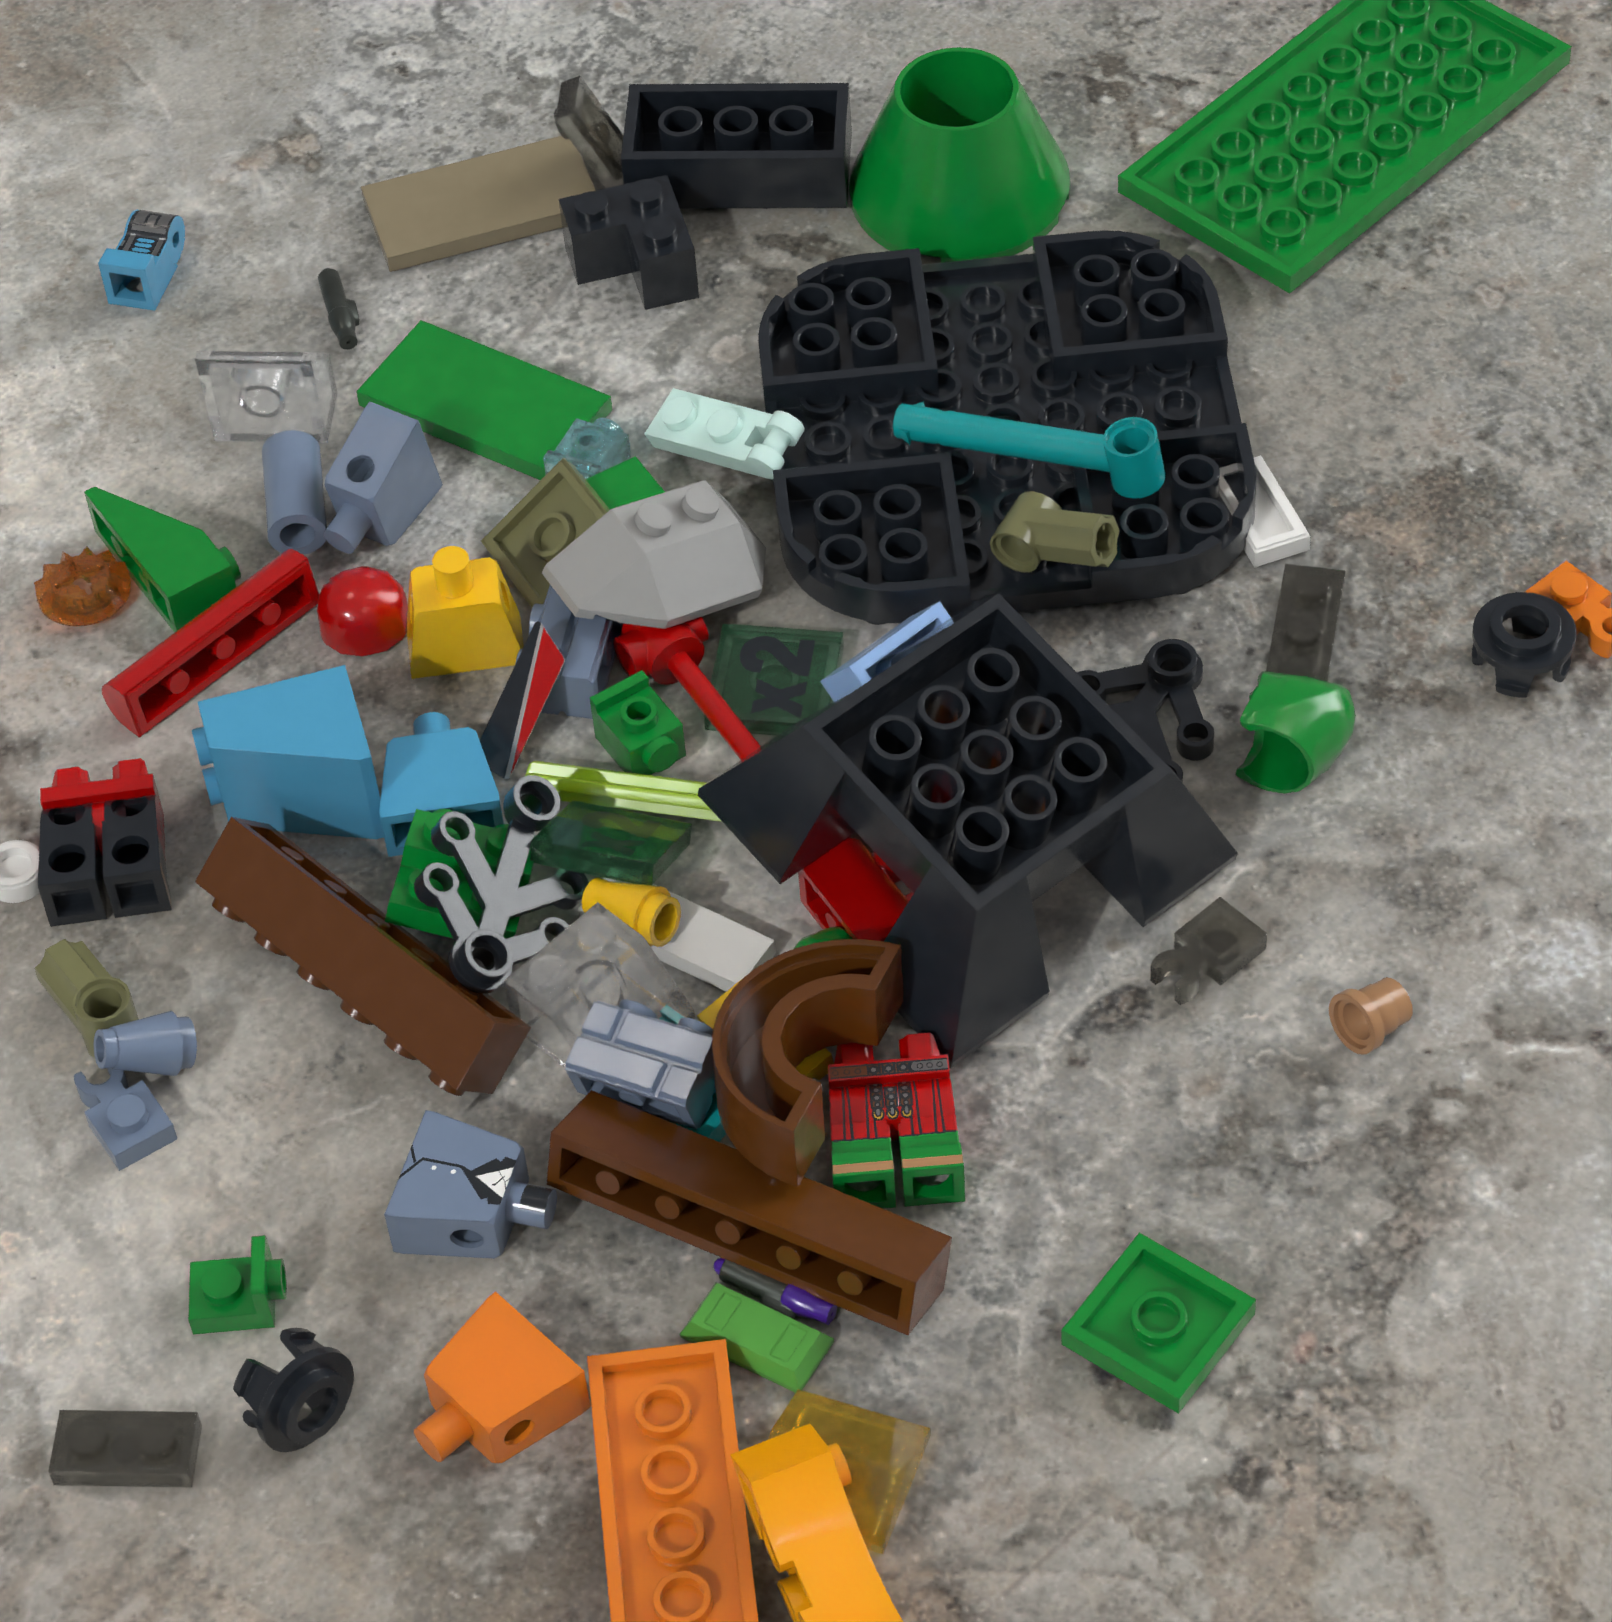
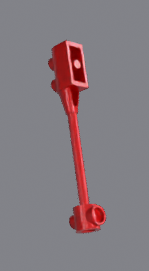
[614,617,914,941]

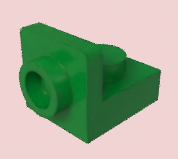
[188,1235,287,1335]

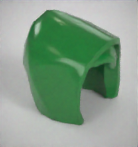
[1236,671,1356,794]

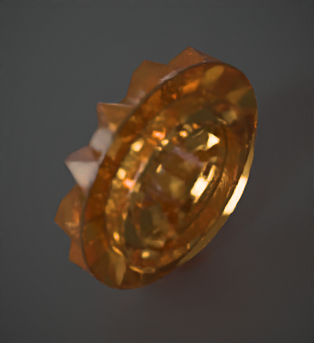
[34,546,131,626]

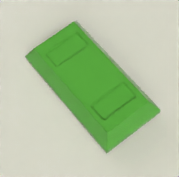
[680,1282,834,1394]

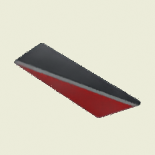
[480,621,565,779]

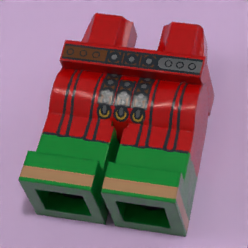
[828,1033,965,1209]

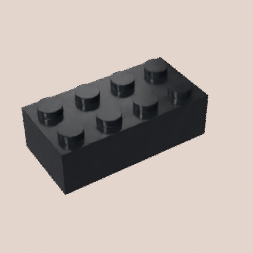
[621,83,852,209]

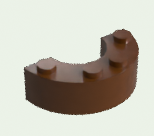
[712,939,903,1187]

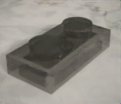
[554,76,624,188]
[48,1410,202,1488]

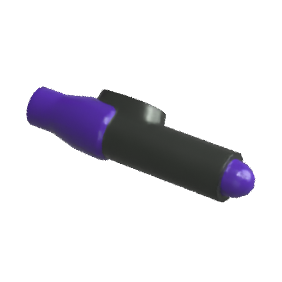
[713,1258,837,1325]

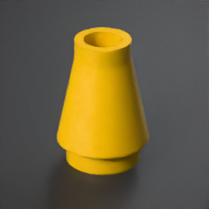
[582,877,681,948]

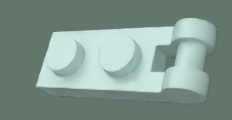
[644,388,805,479]

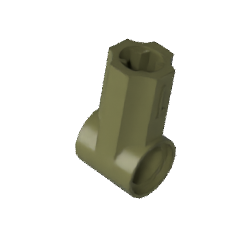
[990,491,1120,572]
[35,939,139,1058]

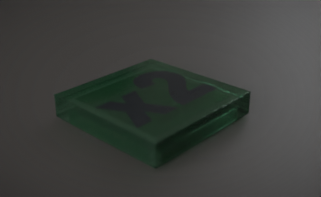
[704,624,844,735]
[530,800,692,885]

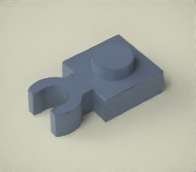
[74,1068,178,1171]

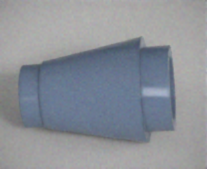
[94,1011,197,1076]

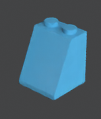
[192,665,384,839]

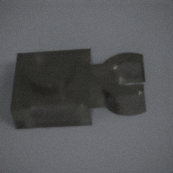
[1150,897,1267,1005]

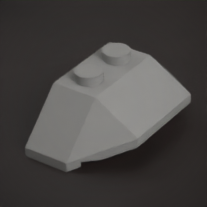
[542,480,766,629]

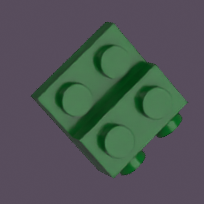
[385,809,540,939]

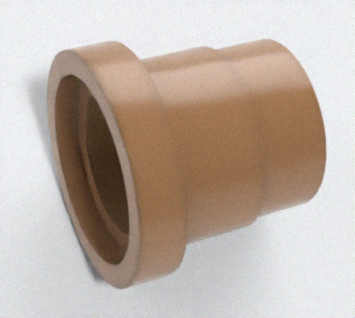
[1329,977,1413,1055]

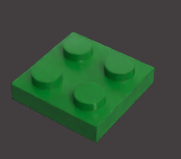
[1061,1232,1256,1414]

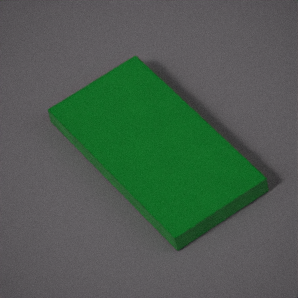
[356,320,613,480]

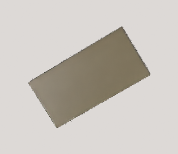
[361,133,596,272]

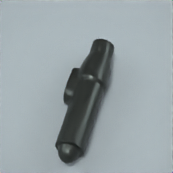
[318,268,359,350]

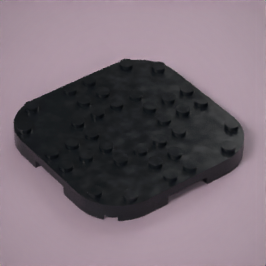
[758,230,1257,625]

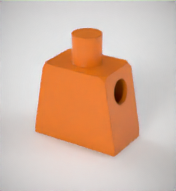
[414,1291,591,1463]

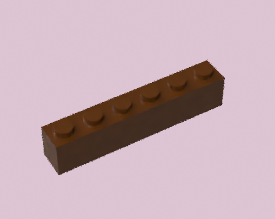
[195,817,531,1096]
[546,1090,952,1335]

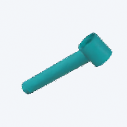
[893,402,1165,498]

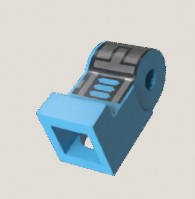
[98,209,185,311]

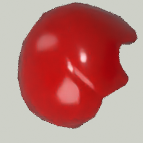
[317,566,408,656]

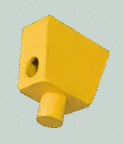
[407,546,524,679]

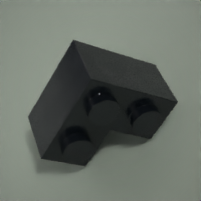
[559,175,699,310]

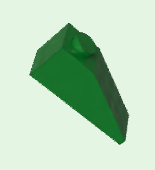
[84,486,241,633]

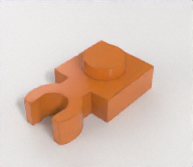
[1525,560,1612,659]

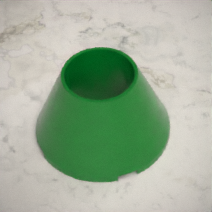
[849,47,1070,263]

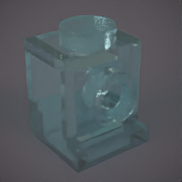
[543,417,631,479]

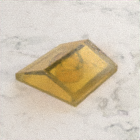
[749,1389,931,1554]

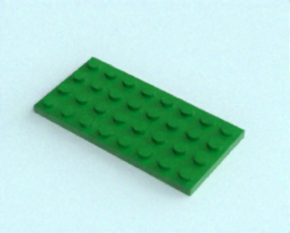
[1118,0,1572,294]

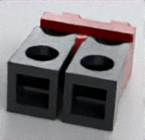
[38,758,172,927]

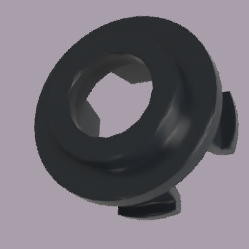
[1472,592,1577,698]
[233,1327,354,1452]

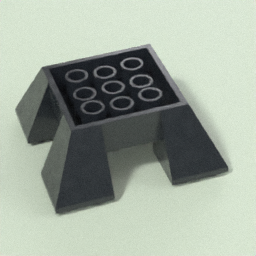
[698,593,1238,1069]

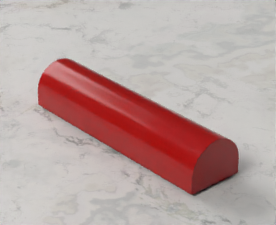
[102,549,319,738]

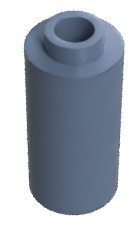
[262,430,327,554]

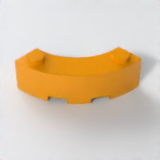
[730,1423,903,1622]

